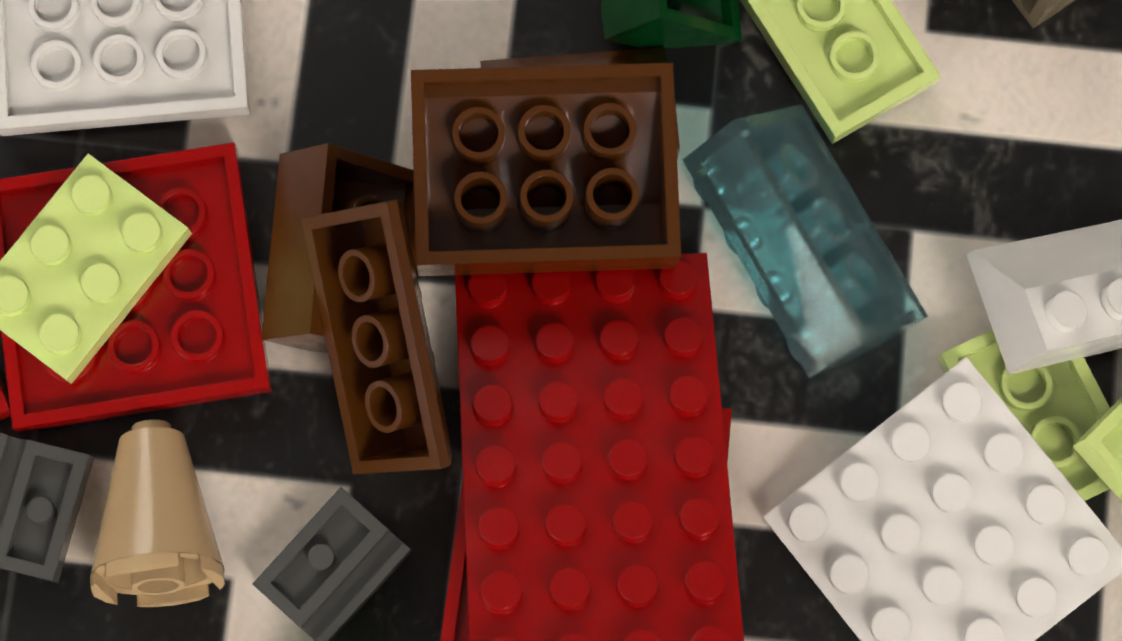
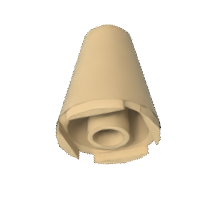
[90,420,225,607]

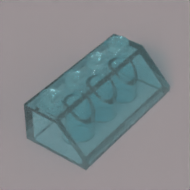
[683,104,928,378]

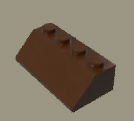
[301,198,453,475]

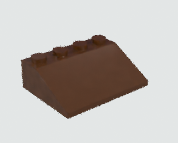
[411,63,681,276]

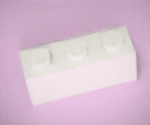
[967,220,1122,375]

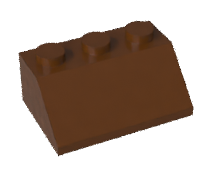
[261,143,416,353]

